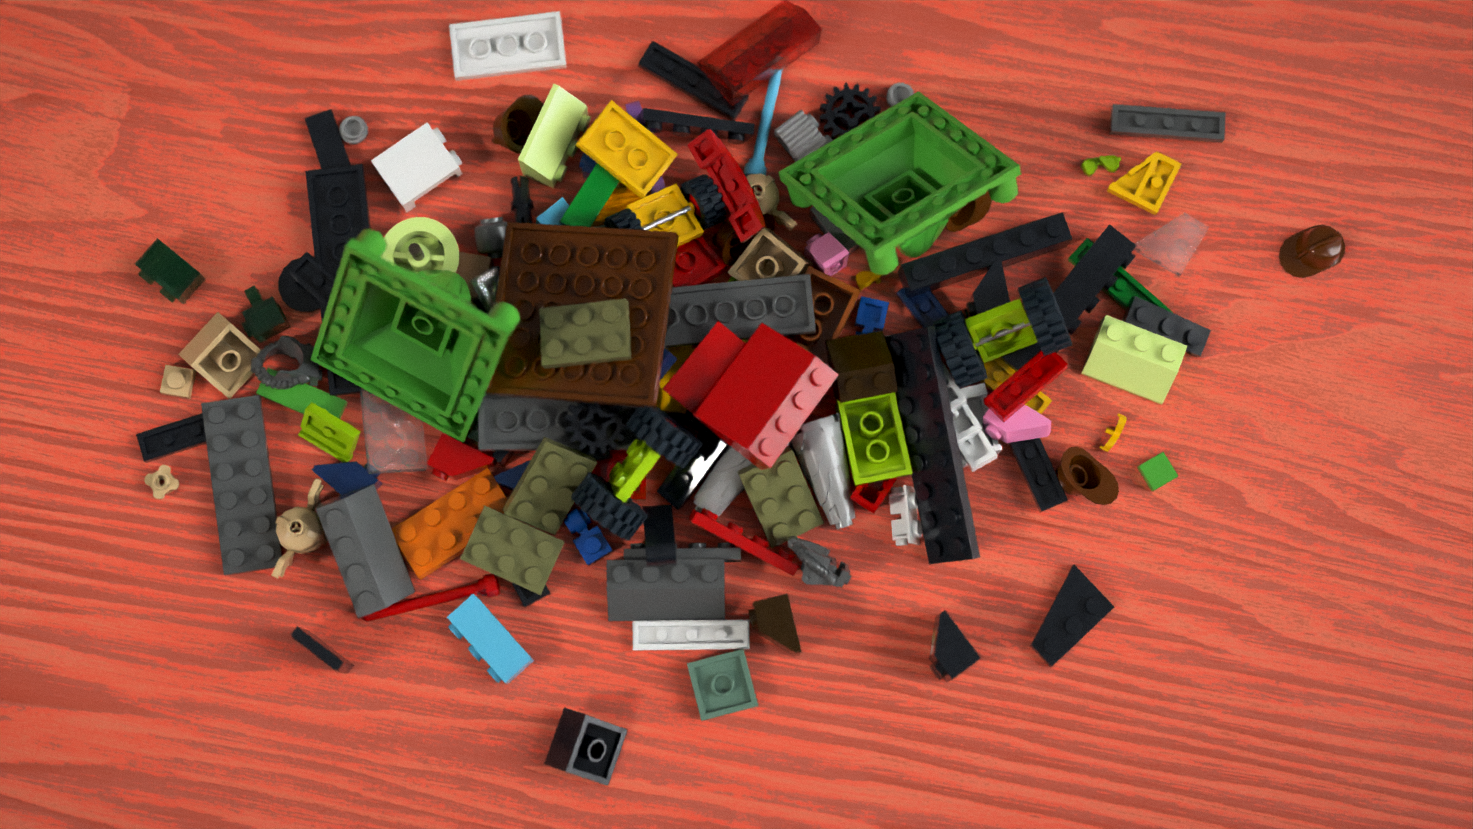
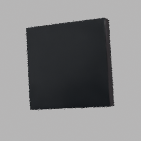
[291,626,354,674]

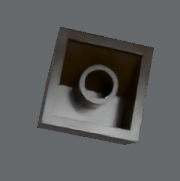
[825,330,898,403]
[748,594,802,657]

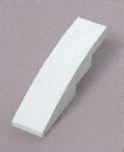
[942,362,997,472]

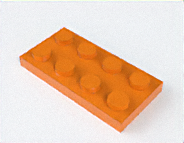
[392,468,515,580]

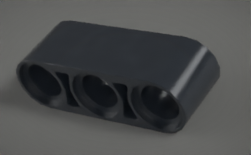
[643,505,677,567]

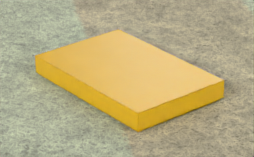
[575,100,678,199]

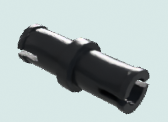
[510,176,534,223]

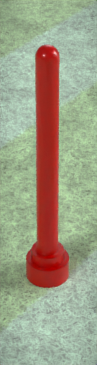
[362,573,501,622]

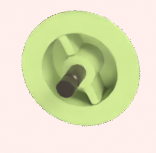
[381,217,460,273]

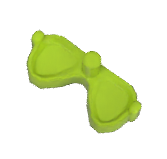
[1080,155,1121,176]

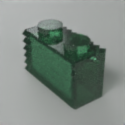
[135,238,206,304]

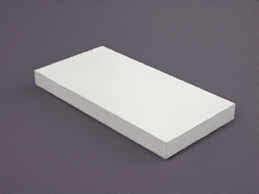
[449,11,567,81]

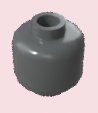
[474,217,507,259]

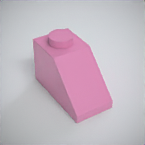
[804,232,849,276]
[983,405,1051,443]

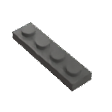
[1110,104,1226,143]
[624,543,741,562]

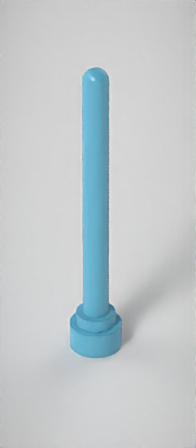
[743,52,785,176]

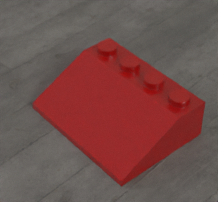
[692,323,839,470]

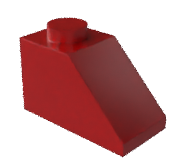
[427,433,497,481]

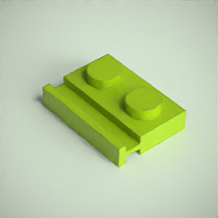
[298,402,361,463]

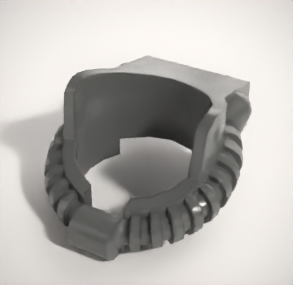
[251,336,322,389]
[788,536,851,587]

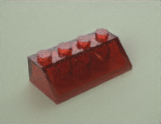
[697,0,822,106]

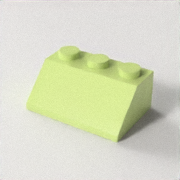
[518,84,591,188]
[1081,315,1187,405]

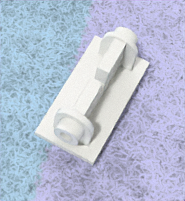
[889,485,923,546]

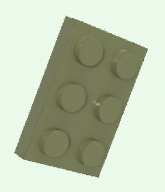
[539,299,631,369]
[503,436,597,535]
[737,446,824,548]
[460,506,565,595]

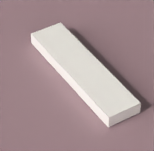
[633,620,750,651]

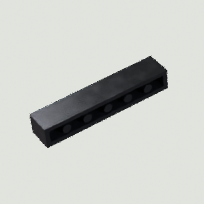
[897,212,1073,298]
[1000,224,1137,371]

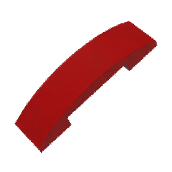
[687,129,765,243]

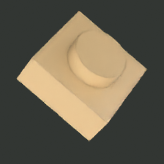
[160,365,196,399]

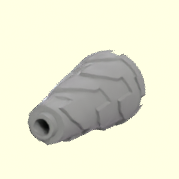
[789,413,856,529]
[693,443,790,516]

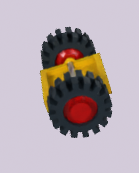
[604,174,726,247]

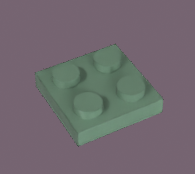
[687,649,758,721]

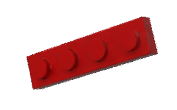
[688,507,799,576]

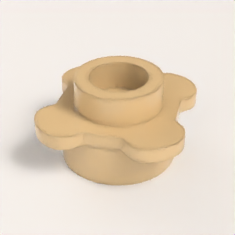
[144,465,179,499]

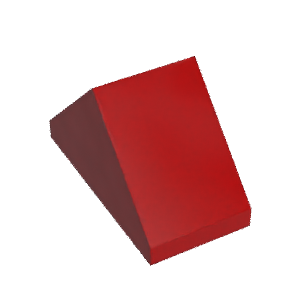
[850,477,898,514]

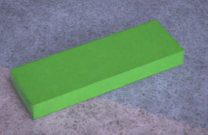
[256,368,348,419]

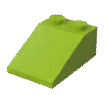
[835,392,913,486]

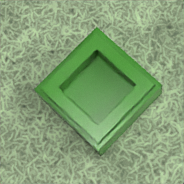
[1137,452,1178,492]

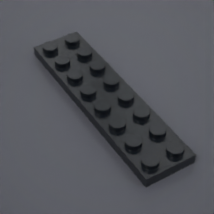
[305,164,371,396]
[885,326,980,564]

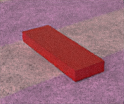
[984,350,1068,422]

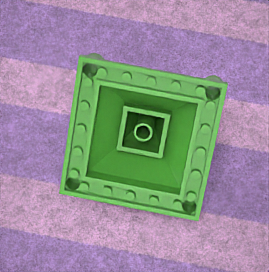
[778,91,1021,275]
[310,229,520,443]

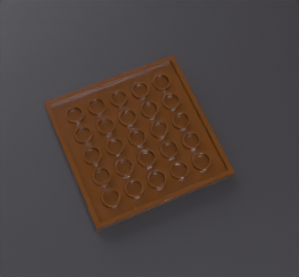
[485,222,679,408]

